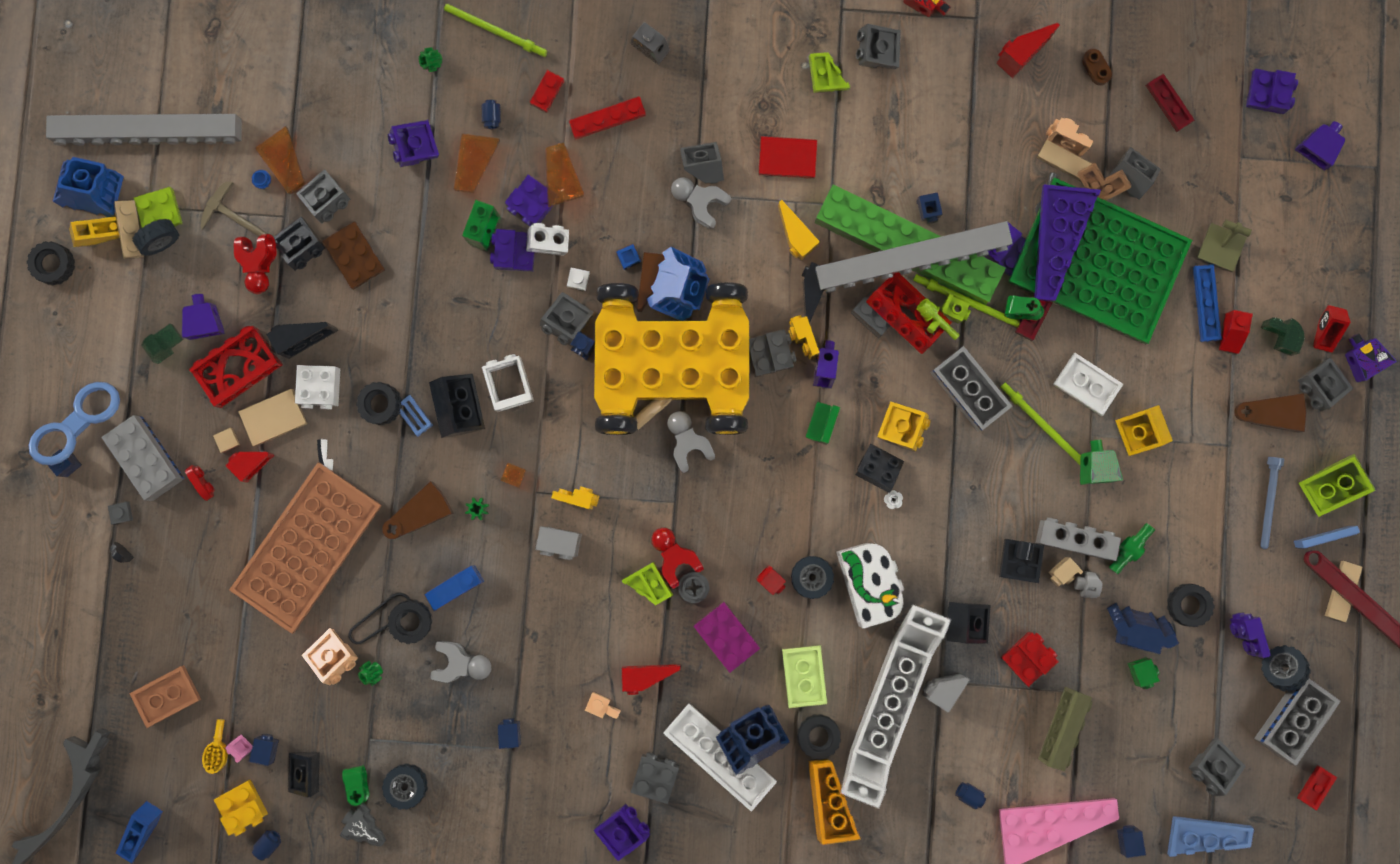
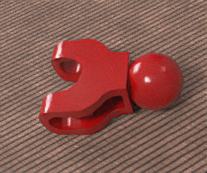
[234,234,277,294]
[651,528,704,589]

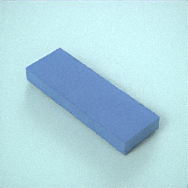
[1294,526,1360,548]

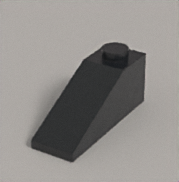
[801,262,824,324]

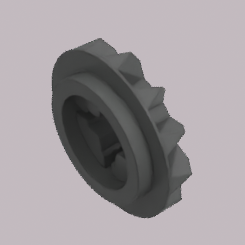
[678,572,709,603]

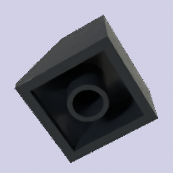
[946,602,991,644]

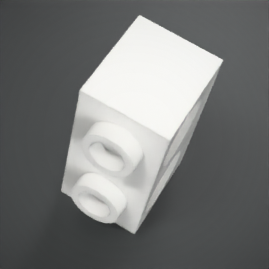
[526,223,569,256]

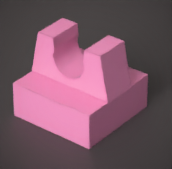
[225,735,253,763]

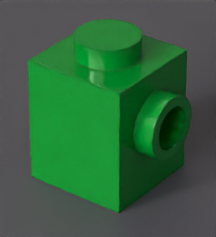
[1127,657,1160,689]

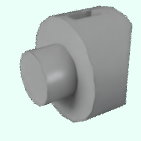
[1074,571,1102,598]

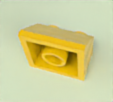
[1115,405,1173,456]

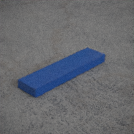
[1193,265,1222,342]

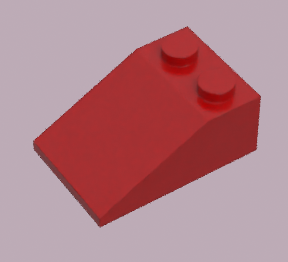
[996,23,1060,78]

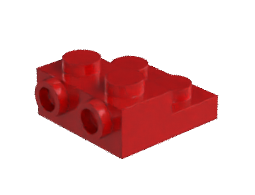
[1001,632,1059,687]

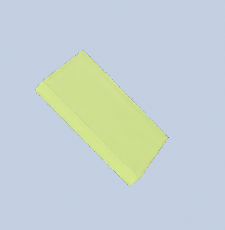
[782,645,827,708]

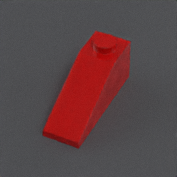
[622,664,681,695]

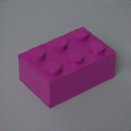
[693,601,760,673]

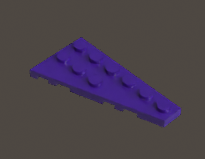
[1034,184,1101,302]

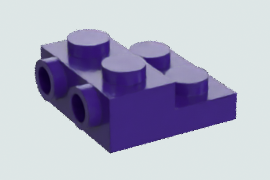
[1246,69,1298,114]
[387,120,439,167]
[505,175,559,227]
[984,222,1026,277]
[490,229,536,272]
[1230,612,1271,658]
[593,804,650,861]

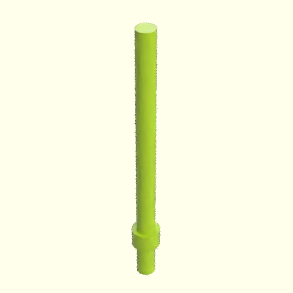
[444,4,547,57]
[913,274,1020,327]
[1000,382,1081,465]

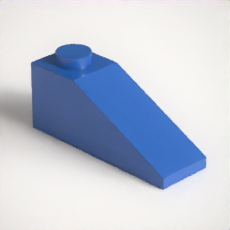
[424,565,485,611]
[116,801,163,864]

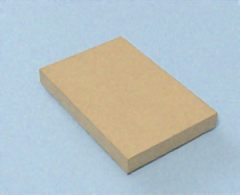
[238,389,307,447]

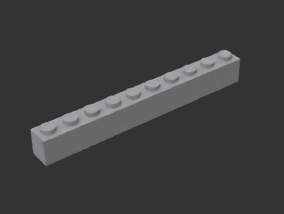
[46,114,242,146]
[815,221,1013,293]

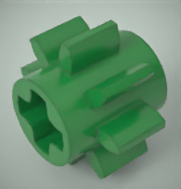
[418,47,442,72]
[465,497,489,520]
[358,661,383,686]

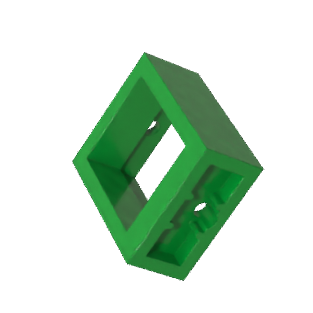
[462,200,501,252]

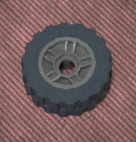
[132,219,180,256]
[791,556,834,599]
[1261,645,1311,692]
[382,764,428,810]

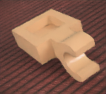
[585,692,621,719]

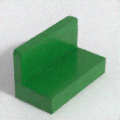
[805,402,840,445]

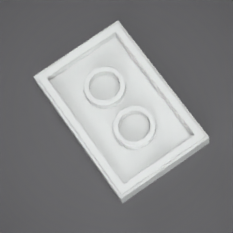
[1053,353,1123,416]

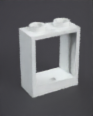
[482,354,534,412]

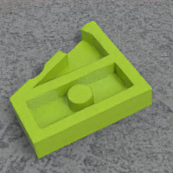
[808,52,850,93]
[621,562,673,605]

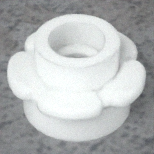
[884,490,903,509]

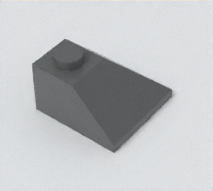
[680,142,724,184]

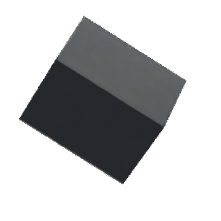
[288,752,320,797]

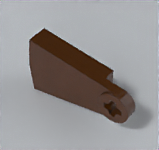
[1235,393,1306,433]
[382,481,454,539]

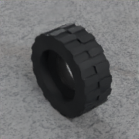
[27,241,75,285]
[356,382,402,425]
[1167,584,1215,627]
[387,600,433,644]
[797,714,841,760]

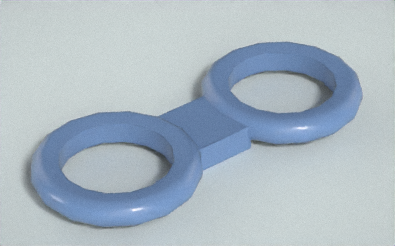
[28,382,120,465]

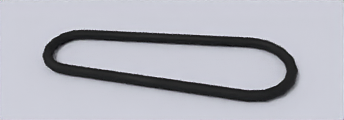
[348,593,410,644]

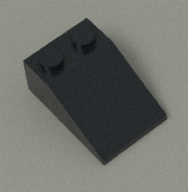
[266,322,339,359]

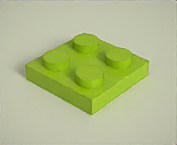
[134,187,183,228]

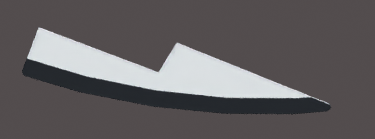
[317,439,333,471]

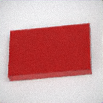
[758,136,817,178]

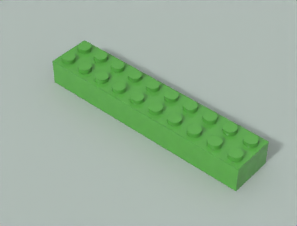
[815,184,1006,305]

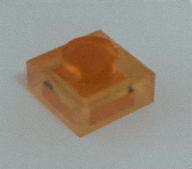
[500,463,526,488]

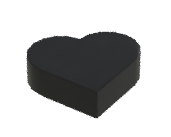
[110,542,134,563]

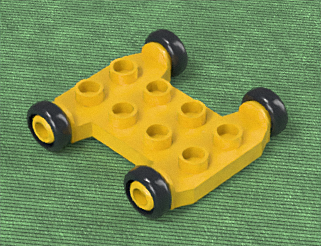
[594,282,749,435]

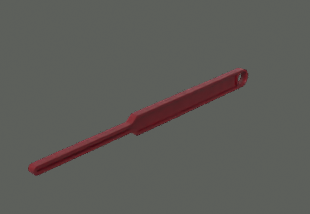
[1304,550,1400,649]

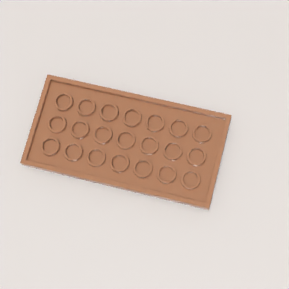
[229,462,382,634]

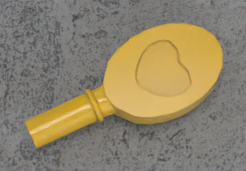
[202,719,228,774]

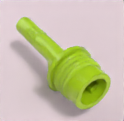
[917,298,960,340]

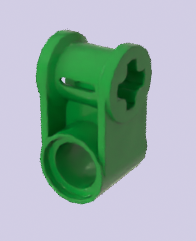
[1004,295,1044,320]
[342,765,370,806]

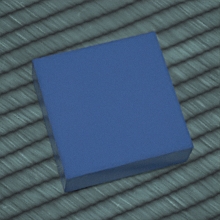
[616,244,641,270]

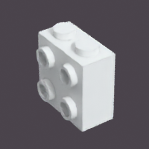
[295,365,340,410]

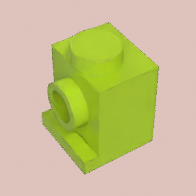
[940,294,971,324]

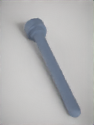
[1260,457,1284,549]

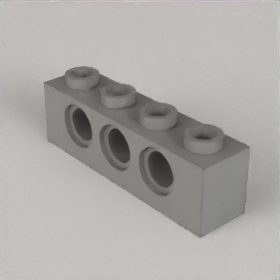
[1035,517,1121,561]

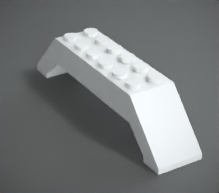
[841,605,951,808]

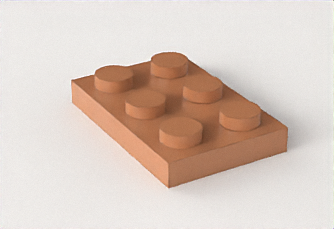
[129,665,201,728]

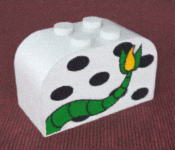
[836,543,904,628]

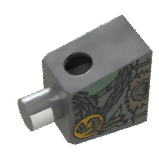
[630,22,670,65]

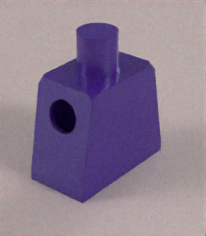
[1295,121,1345,171]
[182,294,225,340]

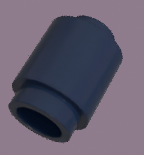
[481,100,501,129]
[955,782,986,810]
[252,830,281,861]

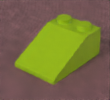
[1299,454,1375,517]

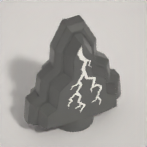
[339,803,386,847]

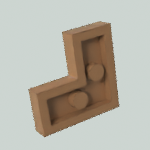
[1077,163,1132,200]

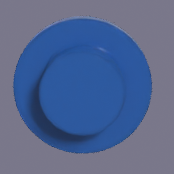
[252,170,271,189]

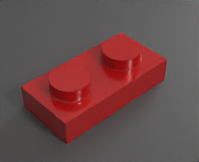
[529,70,565,113]
[1297,765,1337,811]

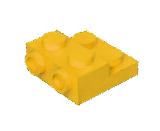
[788,315,820,360]
[877,401,931,452]
[552,486,599,509]
[214,779,268,836]

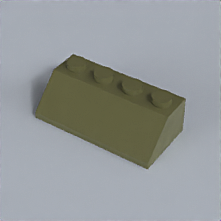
[1038,687,1092,771]

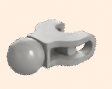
[671,177,732,229]
[667,411,715,473]
[430,641,492,683]

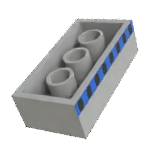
[930,346,1012,432]
[101,415,185,501]
[1254,679,1341,766]

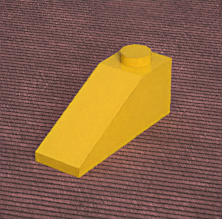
[778,200,820,260]
[69,217,120,247]

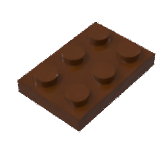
[322,221,385,290]

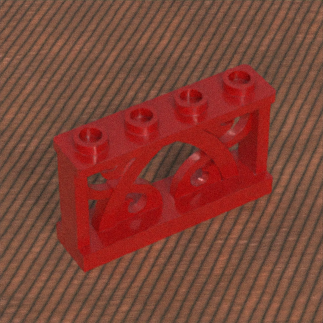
[866,272,952,354]
[189,326,283,409]

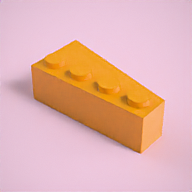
[808,759,860,845]

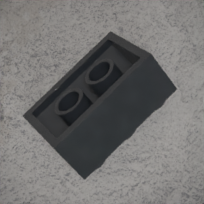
[429,374,485,438]

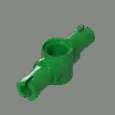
[1108,523,1155,574]

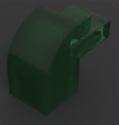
[1261,317,1304,356]
[141,324,184,364]

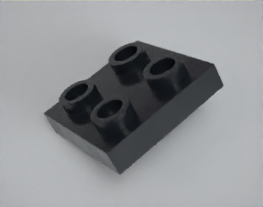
[855,443,904,493]
[999,539,1044,583]

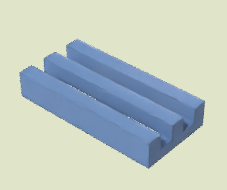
[400,395,434,437]

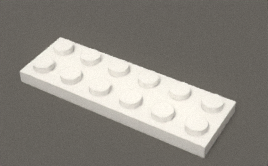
[663,703,777,812]

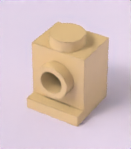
[1048,557,1083,587]

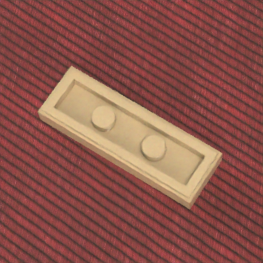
[1037,140,1092,181]
[1325,561,1363,622]

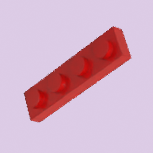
[569,96,646,140]

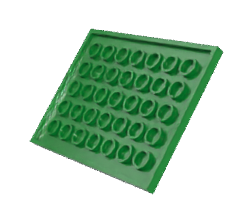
[1008,177,1192,344]

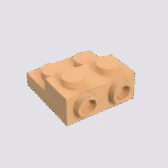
[1046,118,1093,158]
[302,628,358,685]

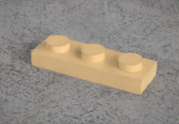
[114,200,144,259]

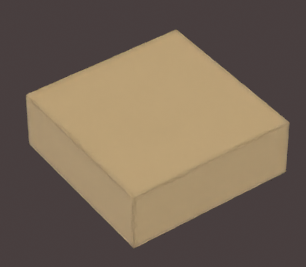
[213,428,240,453]

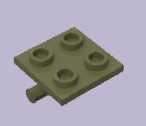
[1197,219,1252,272]

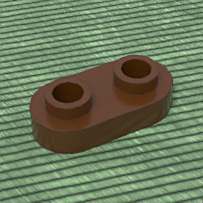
[1082,49,1112,86]

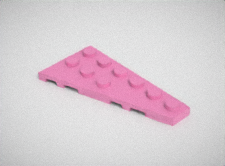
[999,798,1119,864]

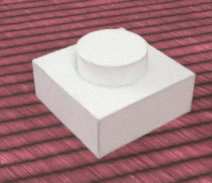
[567,268,590,291]

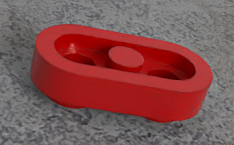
[185,465,215,501]

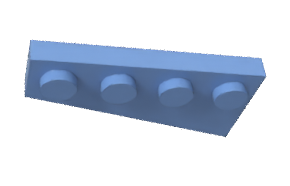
[1167,816,1254,857]

